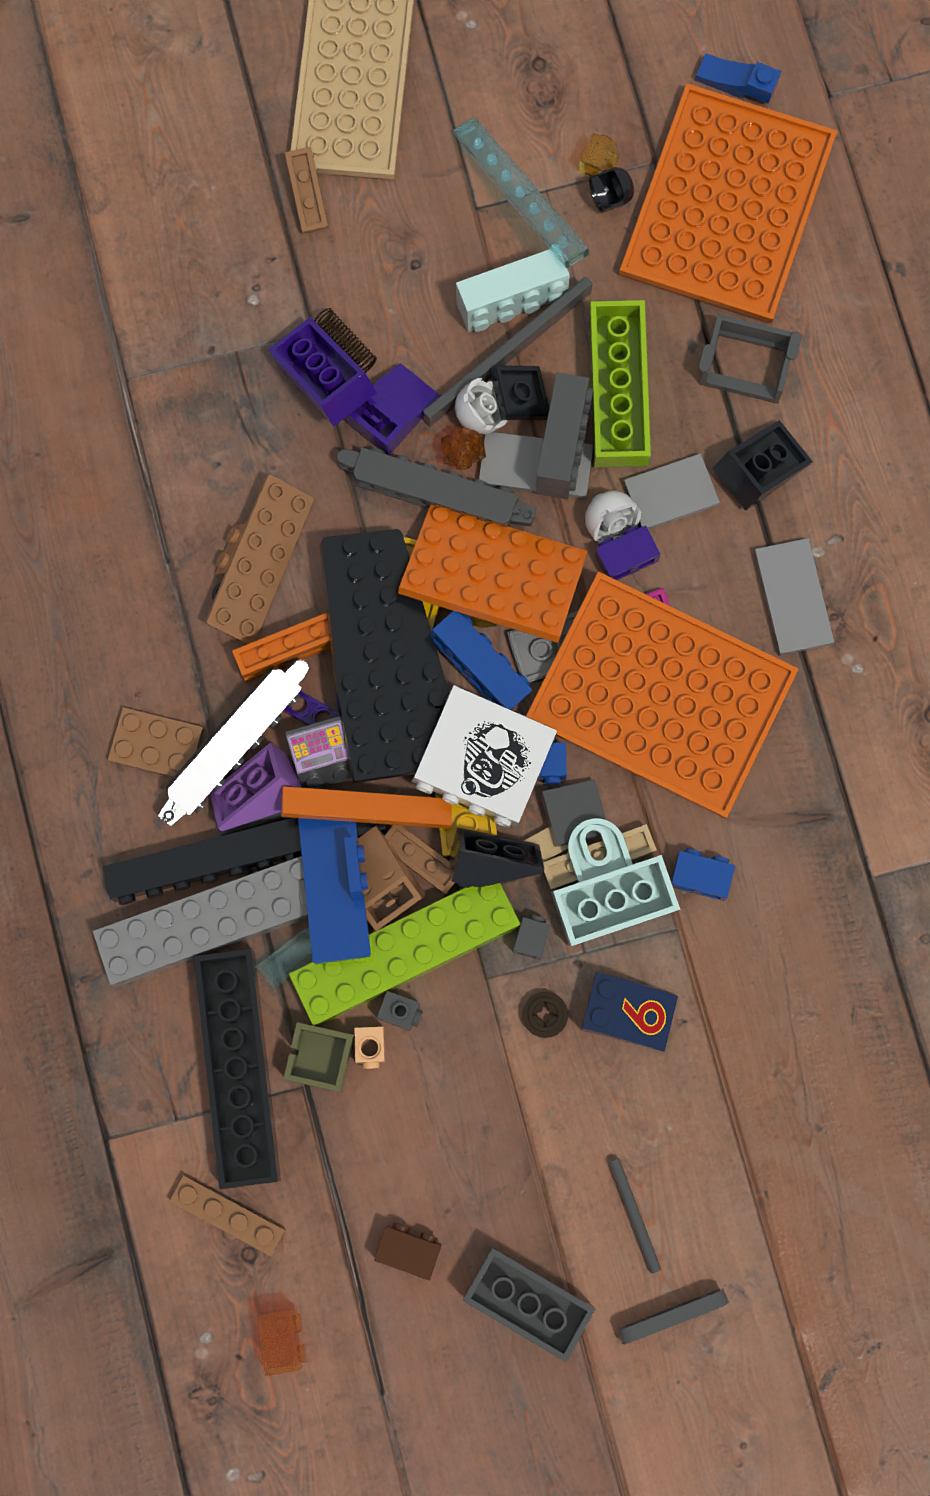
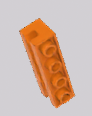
[232,613,331,683]

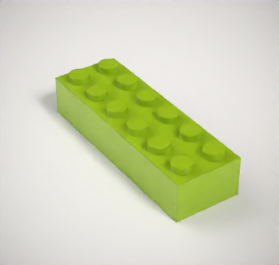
[589,300,651,468]

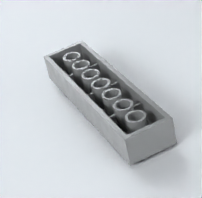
[93,856,308,988]

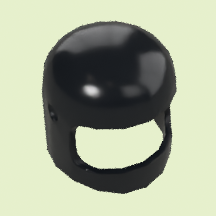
[589,167,634,213]

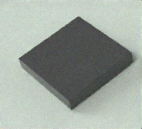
[540,779,606,847]

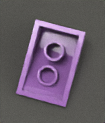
[210,742,301,831]

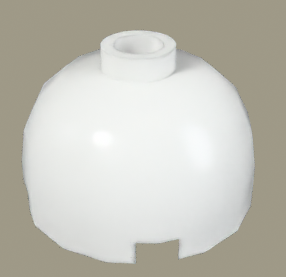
[455,378,508,435]
[585,491,641,543]

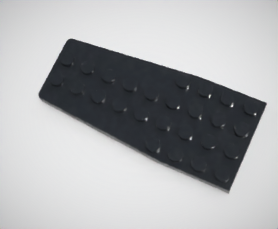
[320,529,449,783]

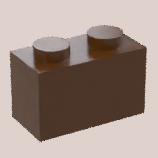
[374,1222,442,1281]

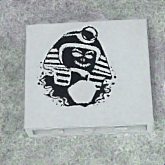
[412,686,557,828]

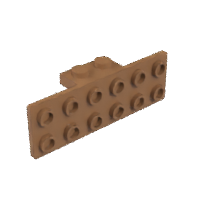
[205,475,314,644]

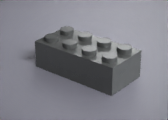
[536,372,593,500]
[463,1246,596,1362]

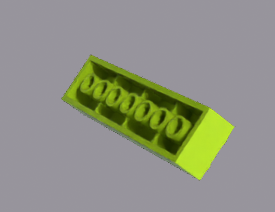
[289,883,521,1027]

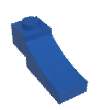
[695,53,782,104]

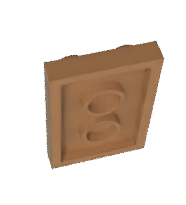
[108,707,204,778]

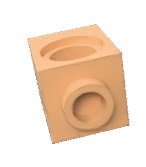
[354,1027,386,1069]

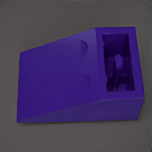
[347,363,441,455]

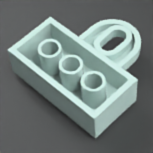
[551,818,680,946]

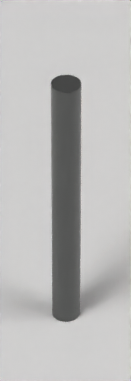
[609,1158,661,1273]

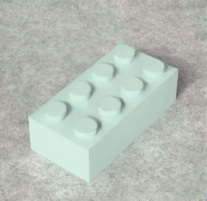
[456,246,570,332]

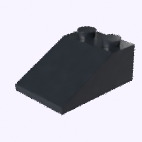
[712,420,813,510]
[449,827,544,888]

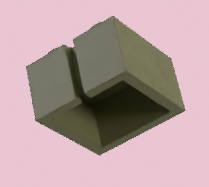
[283,1022,355,1093]

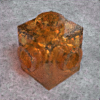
[441,428,486,470]

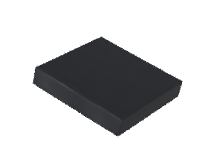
[490,366,550,420]

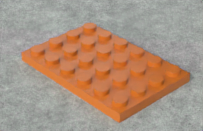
[398,505,588,643]

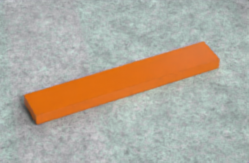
[281,786,452,829]

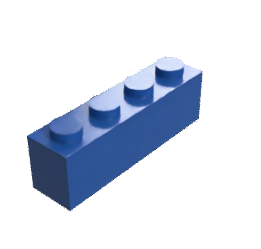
[429,611,532,711]

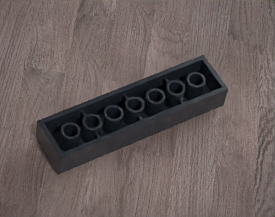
[194,949,281,1190]

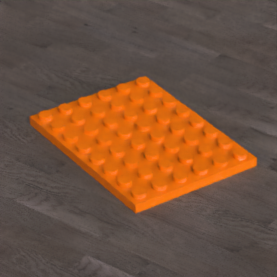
[619,83,837,324]
[526,571,799,819]

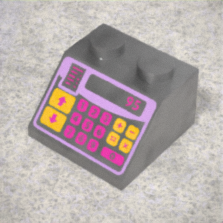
[285,716,352,789]

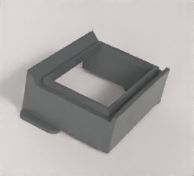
[699,314,802,404]

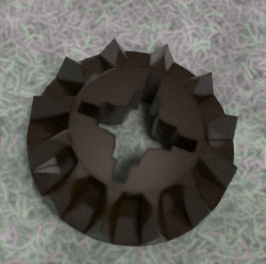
[522,992,568,1038]

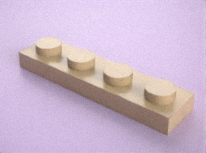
[543,824,657,891]

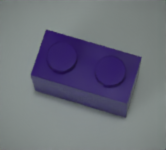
[595,525,660,580]

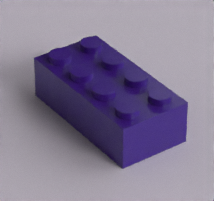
[268,317,377,426]

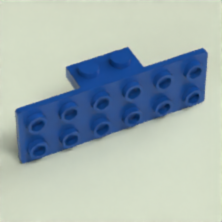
[298,818,371,964]

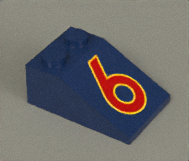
[581,972,678,1052]

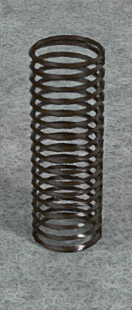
[314,308,377,373]

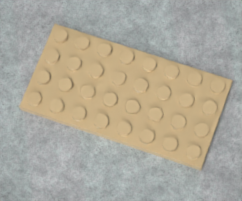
[291,0,414,180]

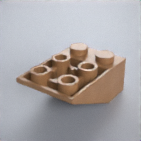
[358,826,426,931]

